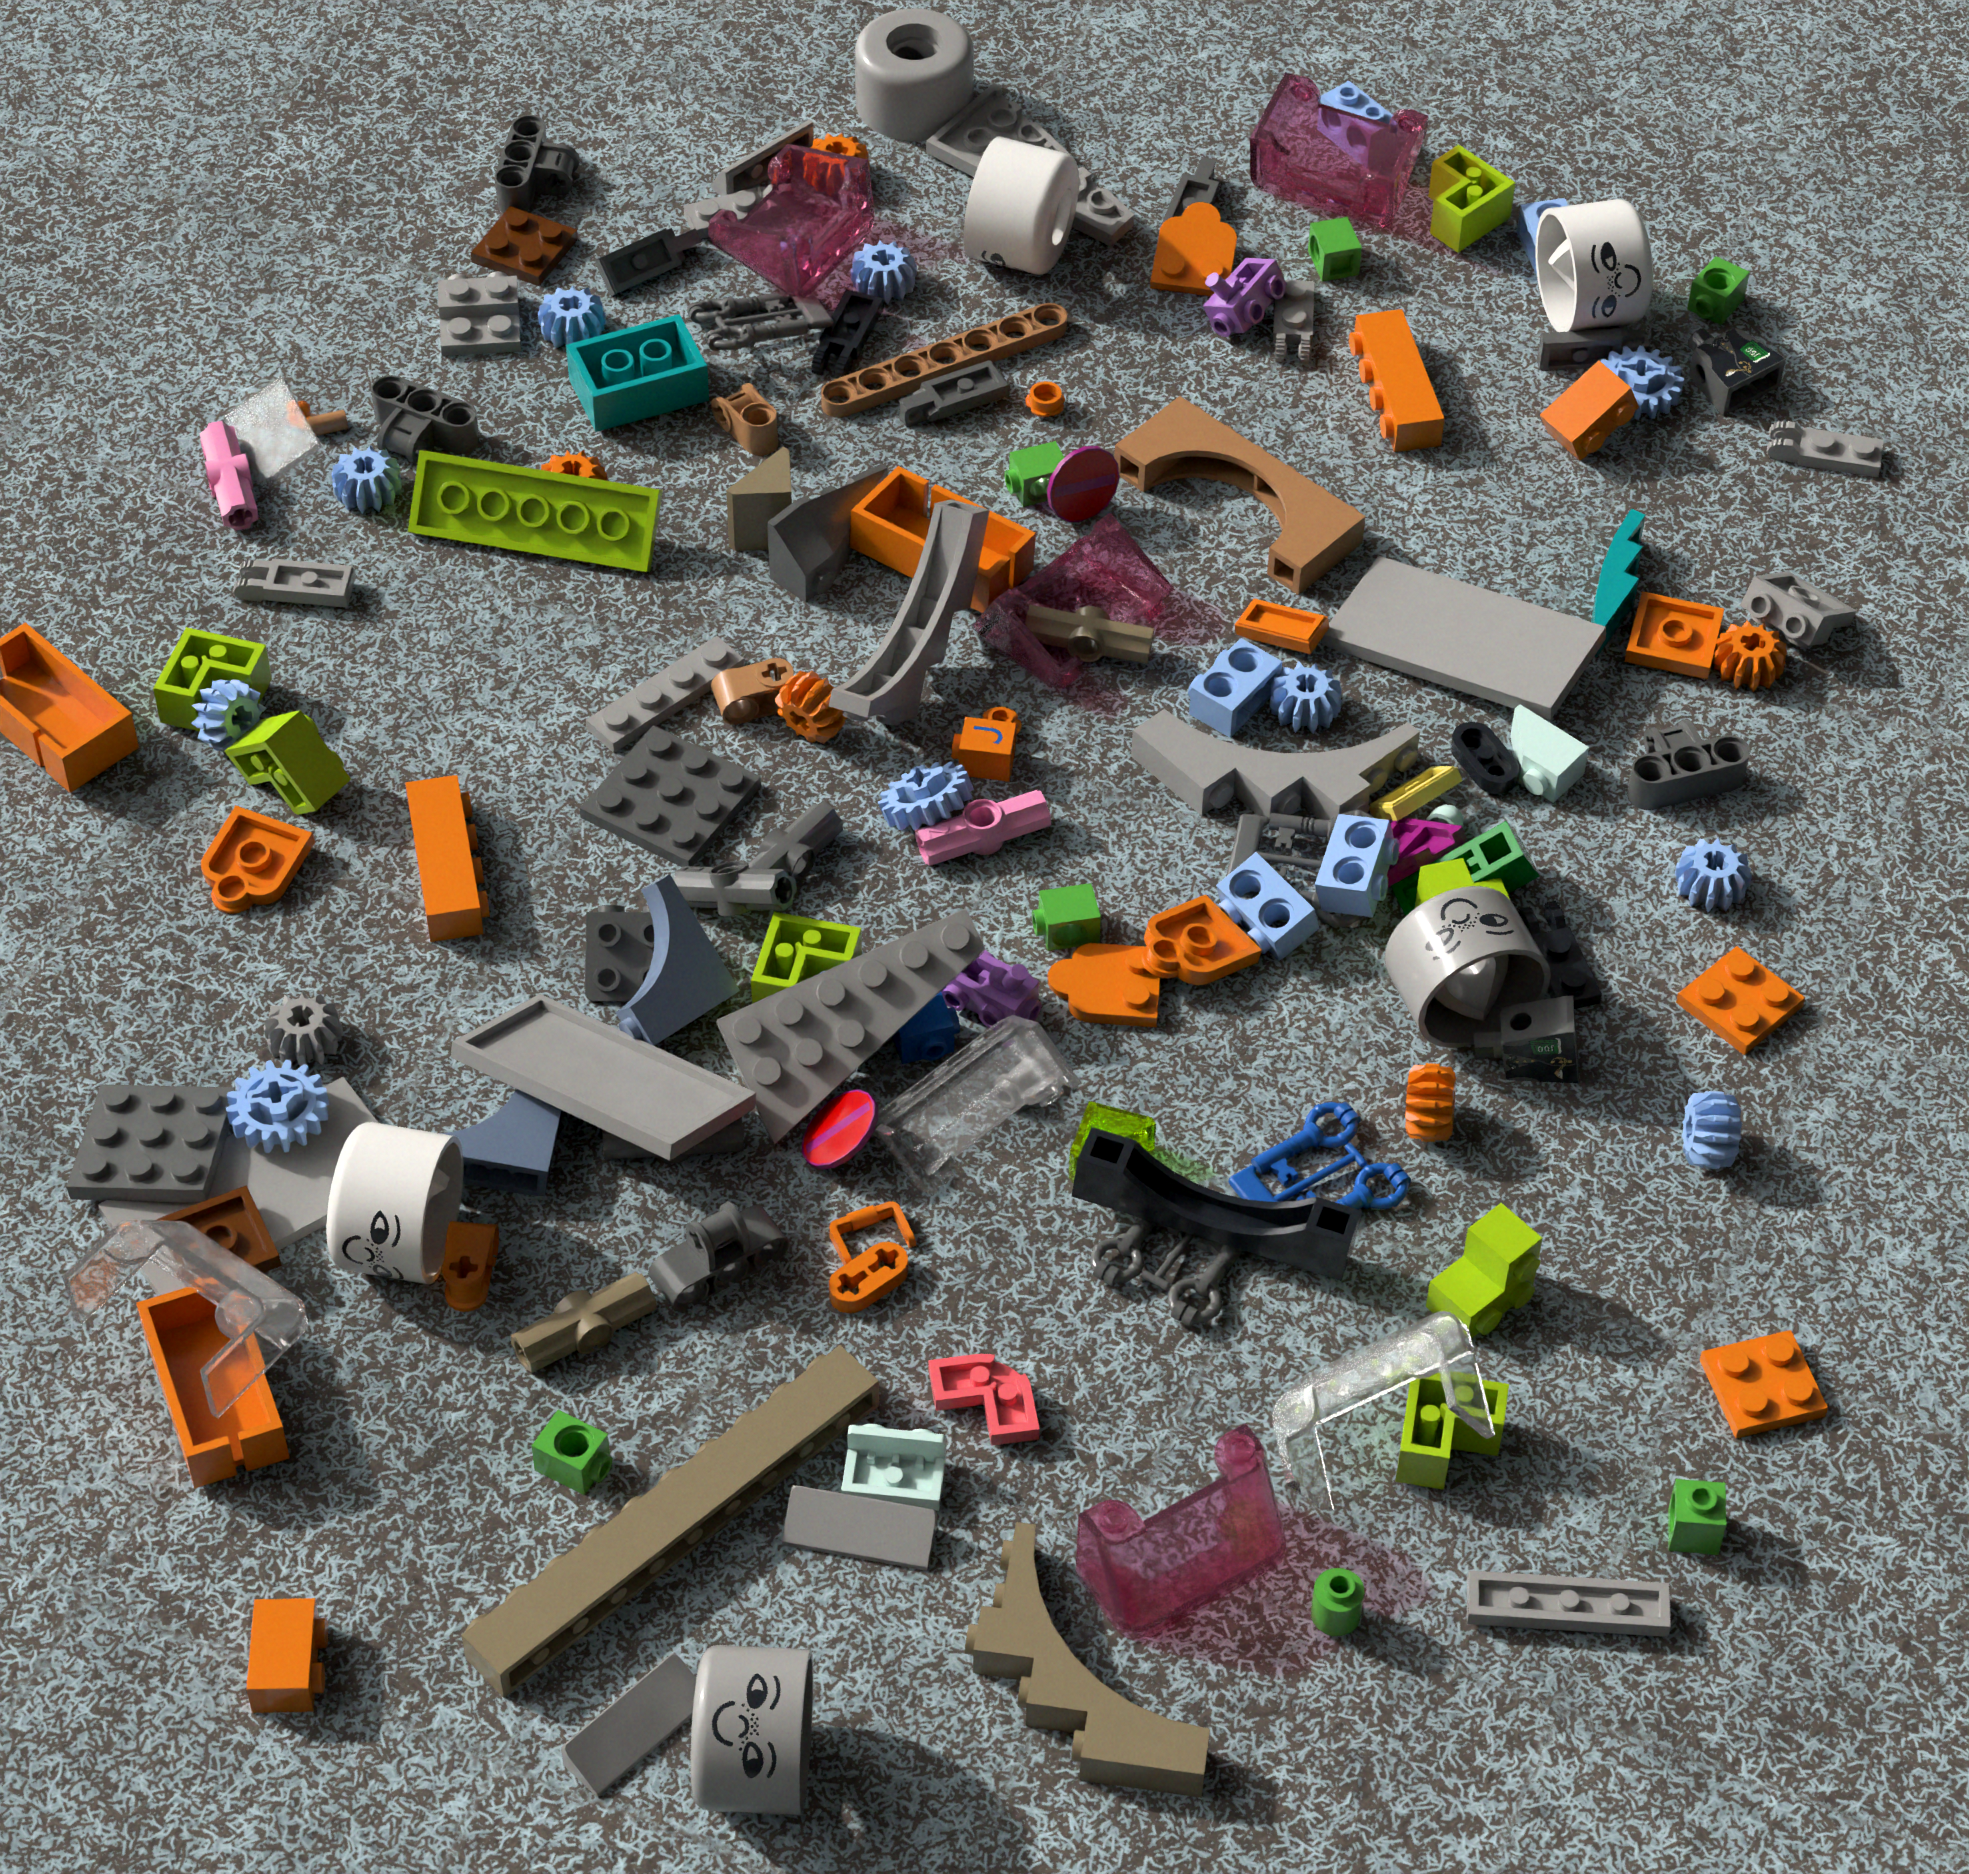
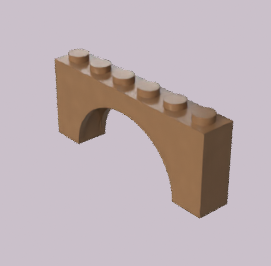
[1114,396,1366,595]

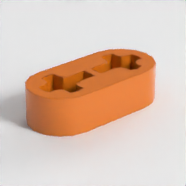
[829,1242,908,1313]

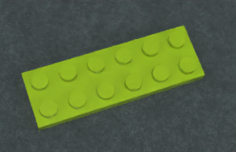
[408,450,663,572]

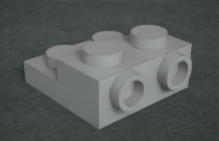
[438,271,521,356]
[1740,571,1857,648]

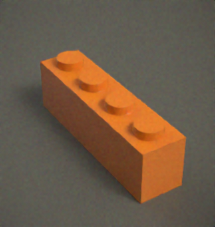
[1349,309,1445,452]
[405,775,490,942]

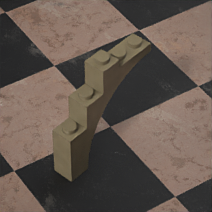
[965,1522,1210,1798]

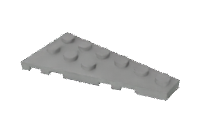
[926,82,1134,247]
[716,908,985,1146]

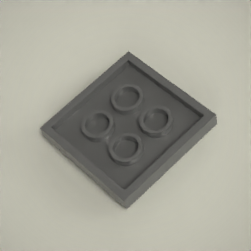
[580,725,761,867]
[66,1084,235,1203]

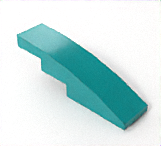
[1591,509,1646,657]

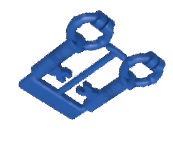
[1228,1102,1411,1209]

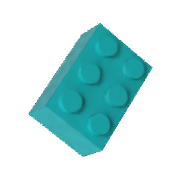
[566,314,709,432]

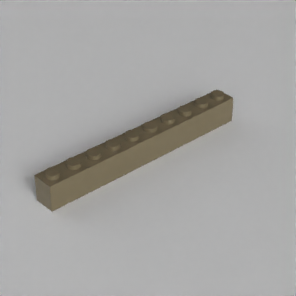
[461,1345,879,1698]

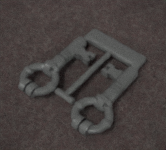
[687,291,833,351]
[1226,810,1374,928]
[1090,1218,1244,1327]

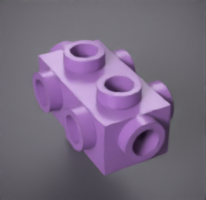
[1203,258,1287,337]
[941,950,1042,1033]

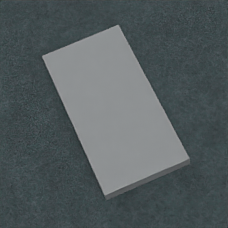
[1321,556,1606,720]
[451,994,756,1161]
[98,1077,378,1296]

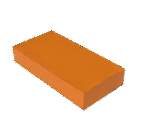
[1235,599,1330,654]

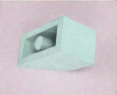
[1510,704,1589,803]

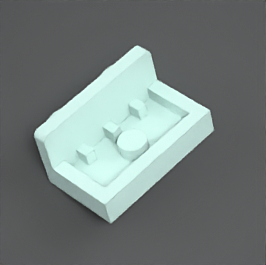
[841,1424,946,1511]

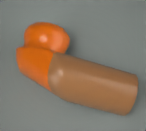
[288,401,348,436]

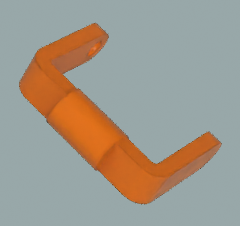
[829,1201,916,1265]

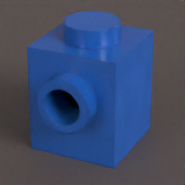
[892,992,960,1064]

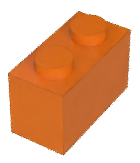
[1540,360,1639,461]
[246,1598,328,1713]

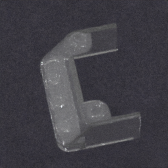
[873,1015,1081,1196]
[62,1219,308,1418]
[1272,1311,1495,1512]

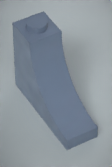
[615,874,740,1046]
[440,1089,563,1197]

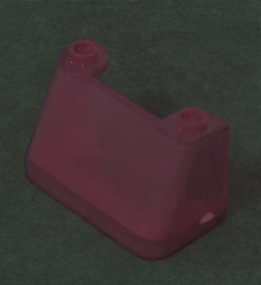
[1250,72,1429,228]
[708,144,875,298]
[972,513,1175,689]
[1075,1423,1286,1641]

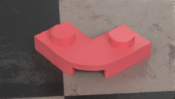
[928,1354,1040,1446]

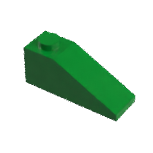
[1391,821,1540,916]

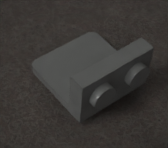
[585,905,654,1002]

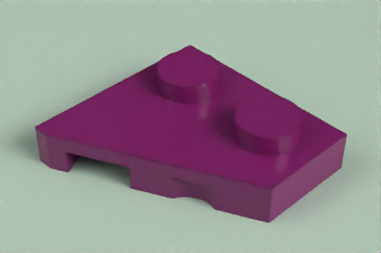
[1387,817,1468,887]

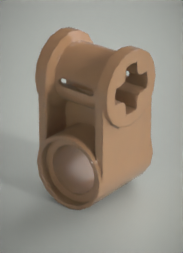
[711,383,779,456]
[711,658,794,725]

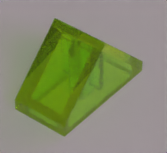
[1069,1101,1156,1183]

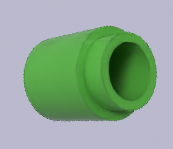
[1311,1568,1364,1637]

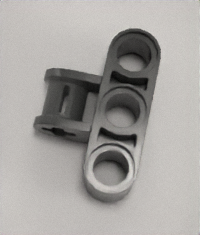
[495,115,580,213]
[371,375,480,465]
[1627,719,1751,810]
[648,1201,790,1312]

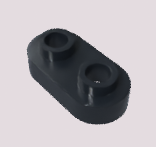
[1451,722,1519,794]

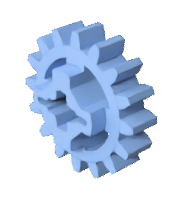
[1600,345,1684,419]
[878,761,974,830]
[226,1060,329,1153]

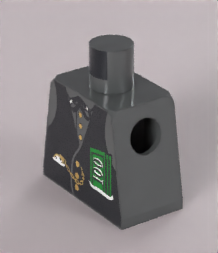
[1688,328,1786,416]
[1474,996,1579,1083]

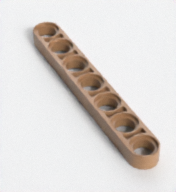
[821,303,1067,418]

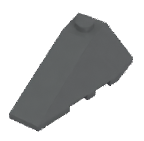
[768,464,888,603]

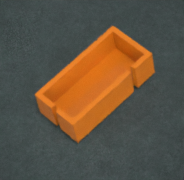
[850,466,1036,615]
[0,622,139,793]
[136,1274,289,1489]

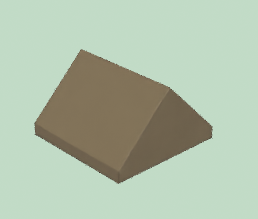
[726,446,792,551]

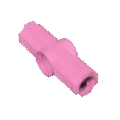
[200,421,259,531]
[915,790,1051,866]

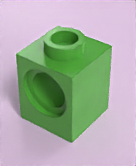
[1308,217,1362,281]
[1687,256,1750,325]
[1004,441,1064,507]
[1032,883,1101,951]
[531,1410,612,1495]
[1668,1479,1726,1555]

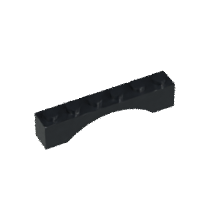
[1072,1127,1362,1281]

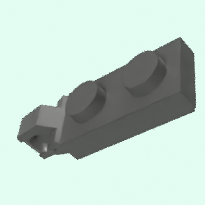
[1161,157,1220,226]
[594,228,701,296]
[1537,328,1650,371]
[899,360,1010,427]

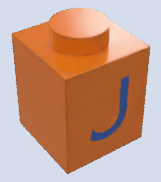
[951,717,1017,782]

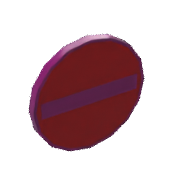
[1047,446,1120,522]
[802,1089,879,1170]

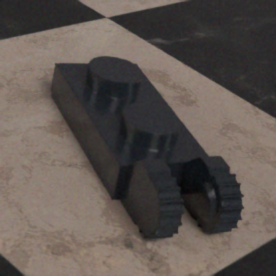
[811,289,884,379]
[1518,901,1602,1009]

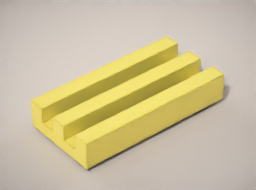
[1369,766,1463,821]

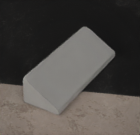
[711,119,814,196]
[782,1485,937,1571]
[561,1652,696,1798]

